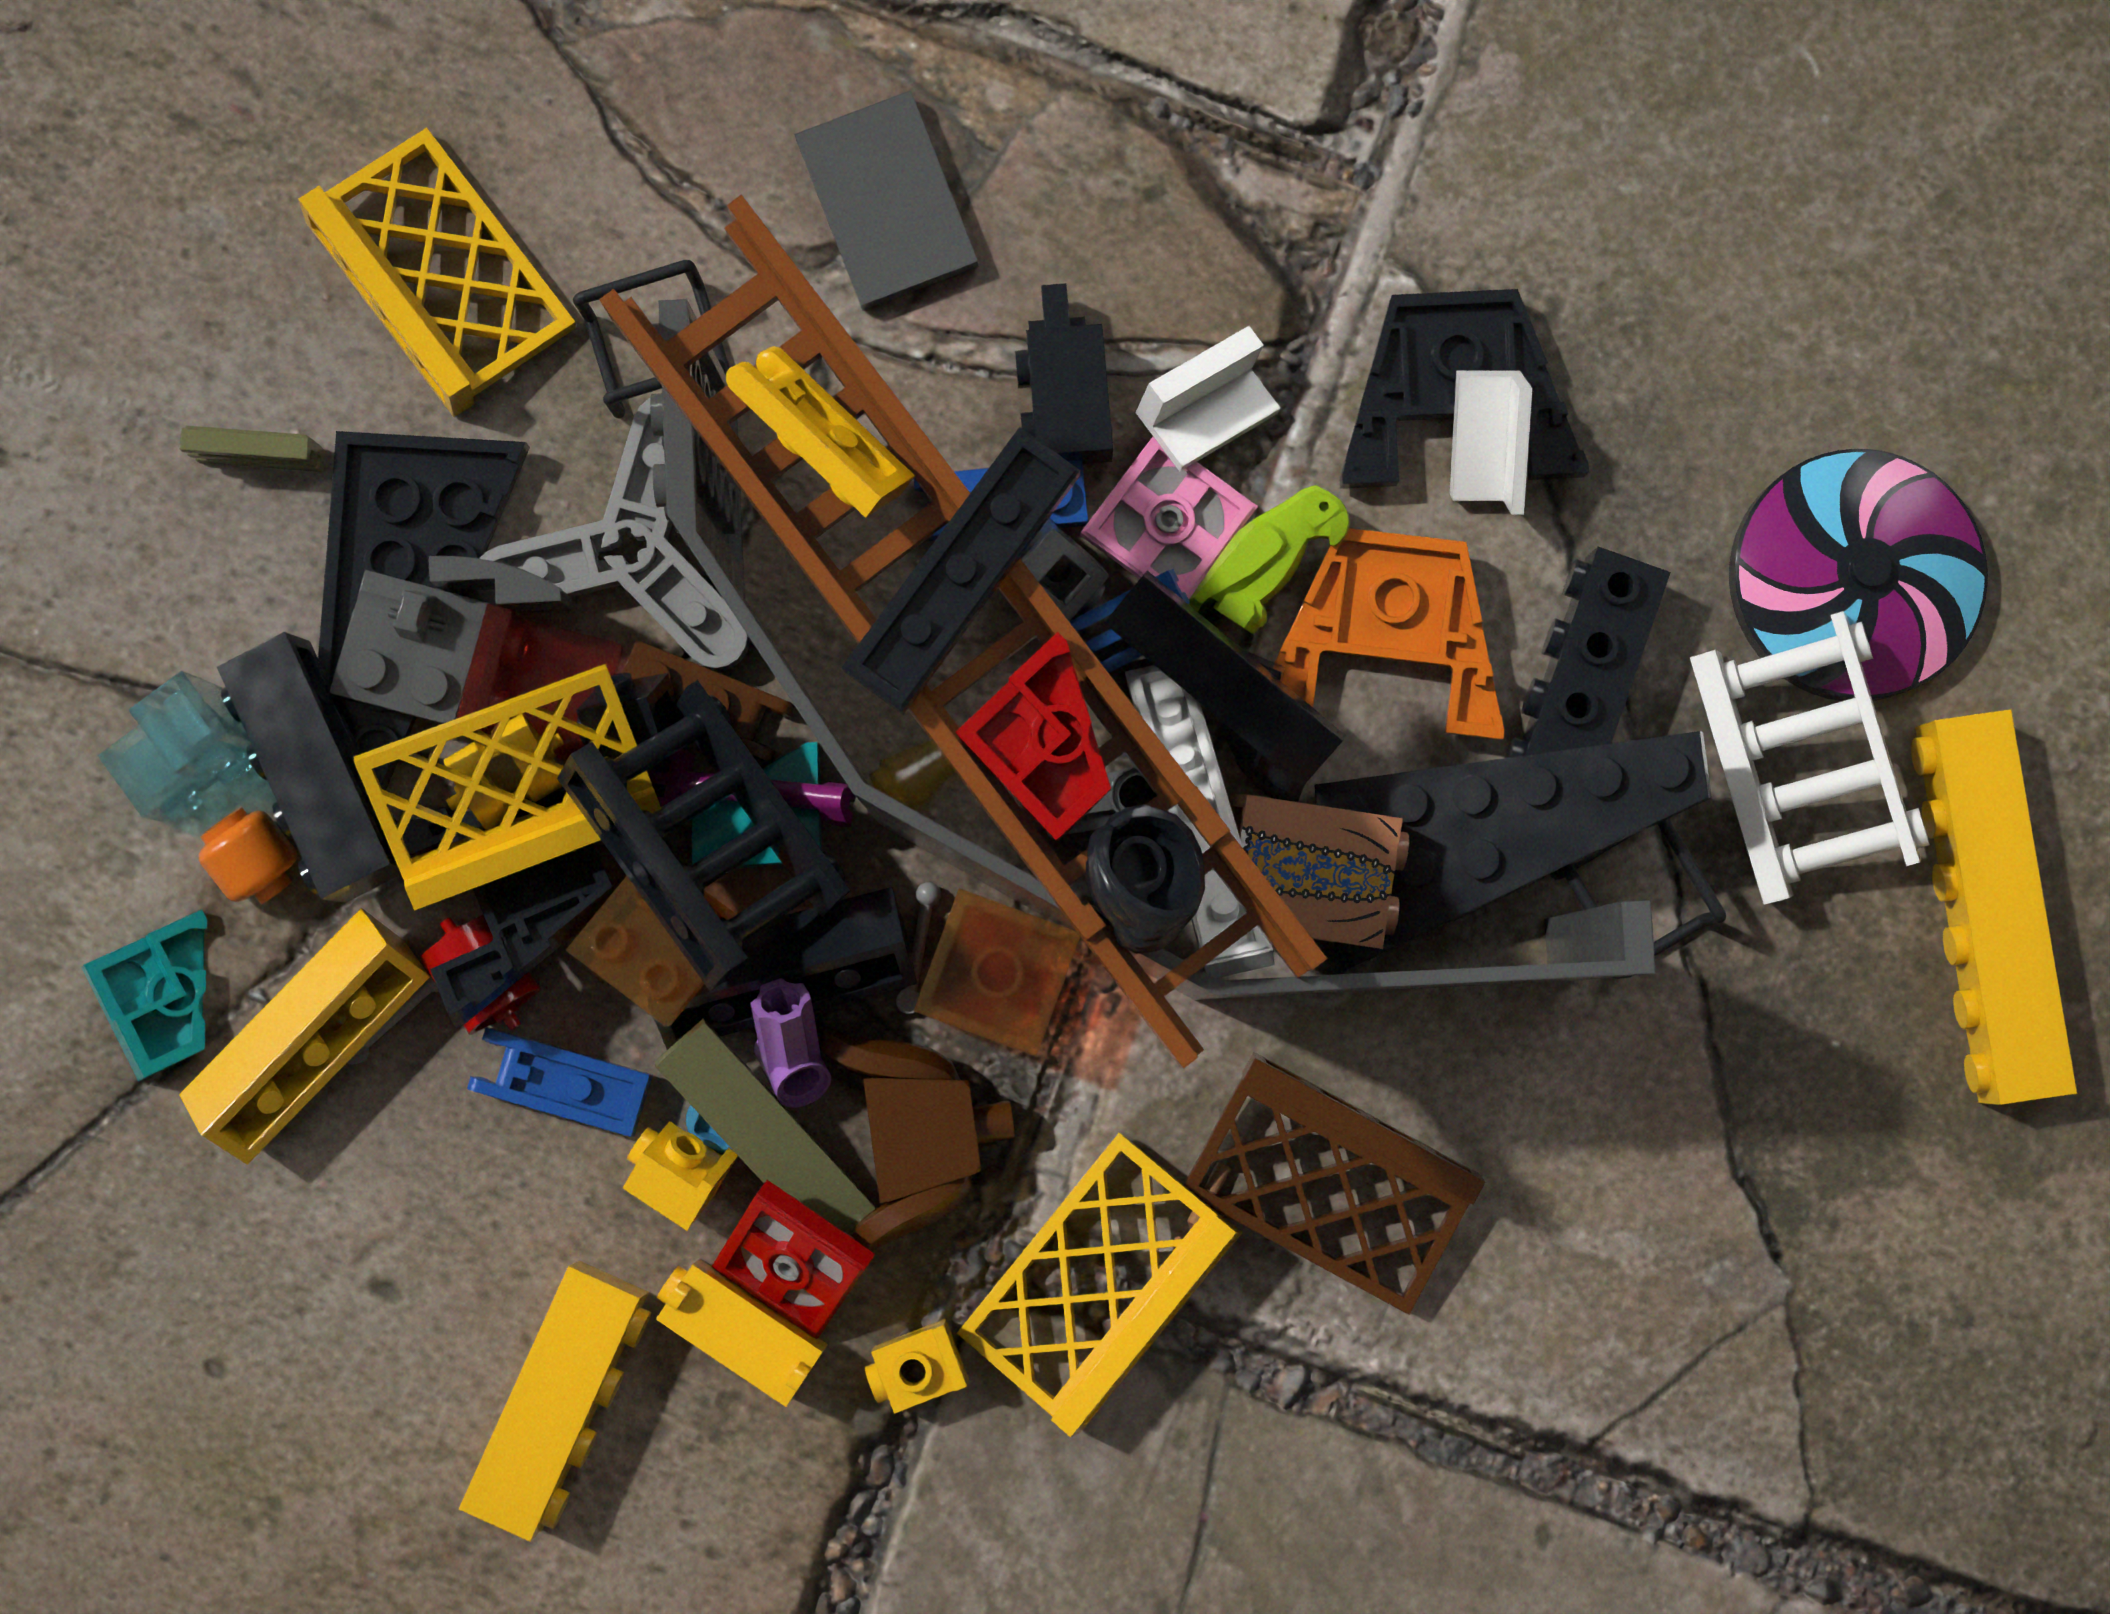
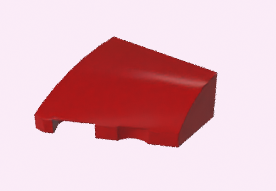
[955,632,1111,841]

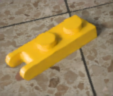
[726,346,915,518]

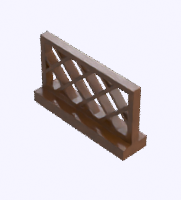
[1183,1052,1486,1315]

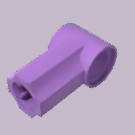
[751,978,831,1108]

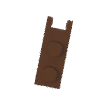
[622,640,795,763]

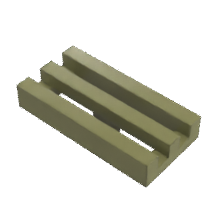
[179,425,325,472]

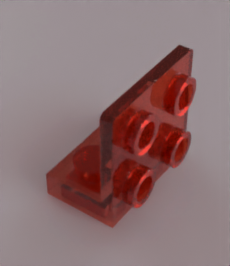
[456,604,623,761]

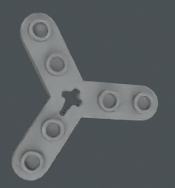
[476,398,750,671]

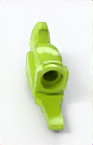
[1189,485,1350,634]

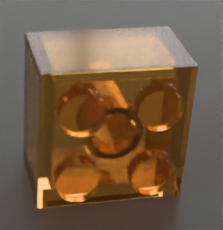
[914,888,1081,1056]

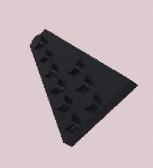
[318,431,530,791]
[1314,731,1712,973]

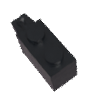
[1015,283,1113,464]

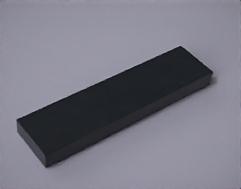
[841,427,1080,715]
[1104,570,1346,788]

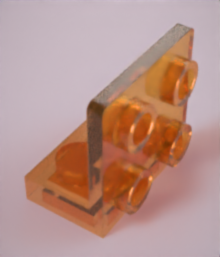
[566,876,736,1027]

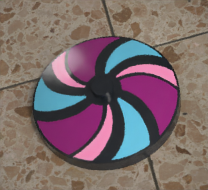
[1729,449,1988,701]

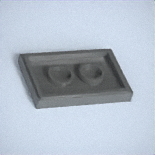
[794,90,979,311]

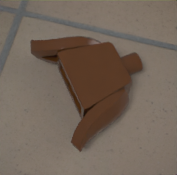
[819,1024,1015,1252]

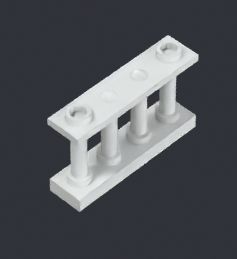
[1690,611,1930,905]

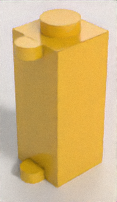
[656,1259,828,1407]

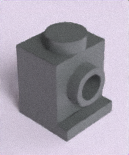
[1020,519,1109,621]

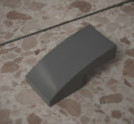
[429,556,572,614]

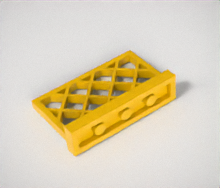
[298,127,576,417]
[354,664,661,911]
[957,1133,1243,1437]

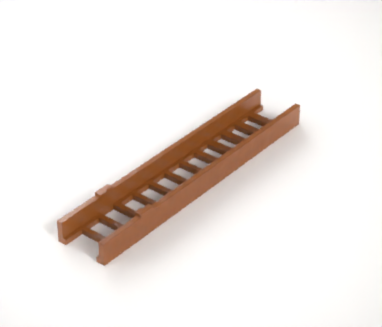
[599,195,1327,1069]

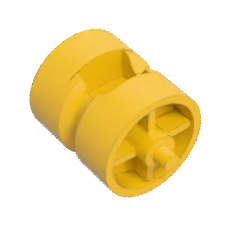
[444,713,565,830]

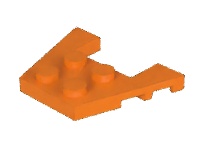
[1274,528,1504,740]

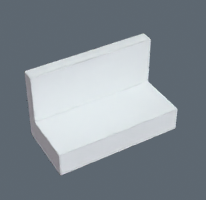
[1135,326,1281,472]
[1450,371,1532,515]

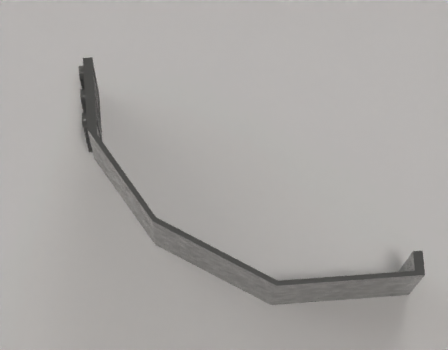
[650,299,1657,999]

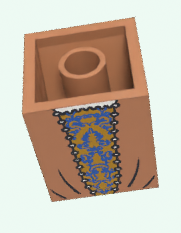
[1229,793,1409,949]

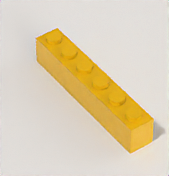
[1911,709,2077,1105]

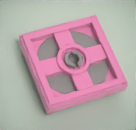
[1081,437,1258,599]

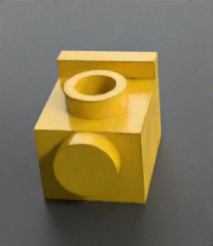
[623,1121,738,1231]
[865,1318,969,1414]

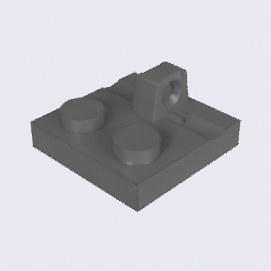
[329,570,494,724]

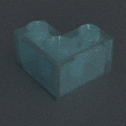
[97,671,252,822]

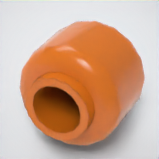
[198,806,297,904]

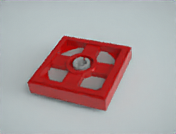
[711,1179,875,1339]

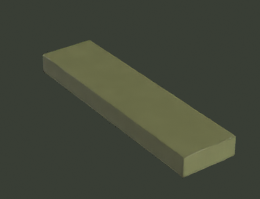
[654,1018,876,1233]

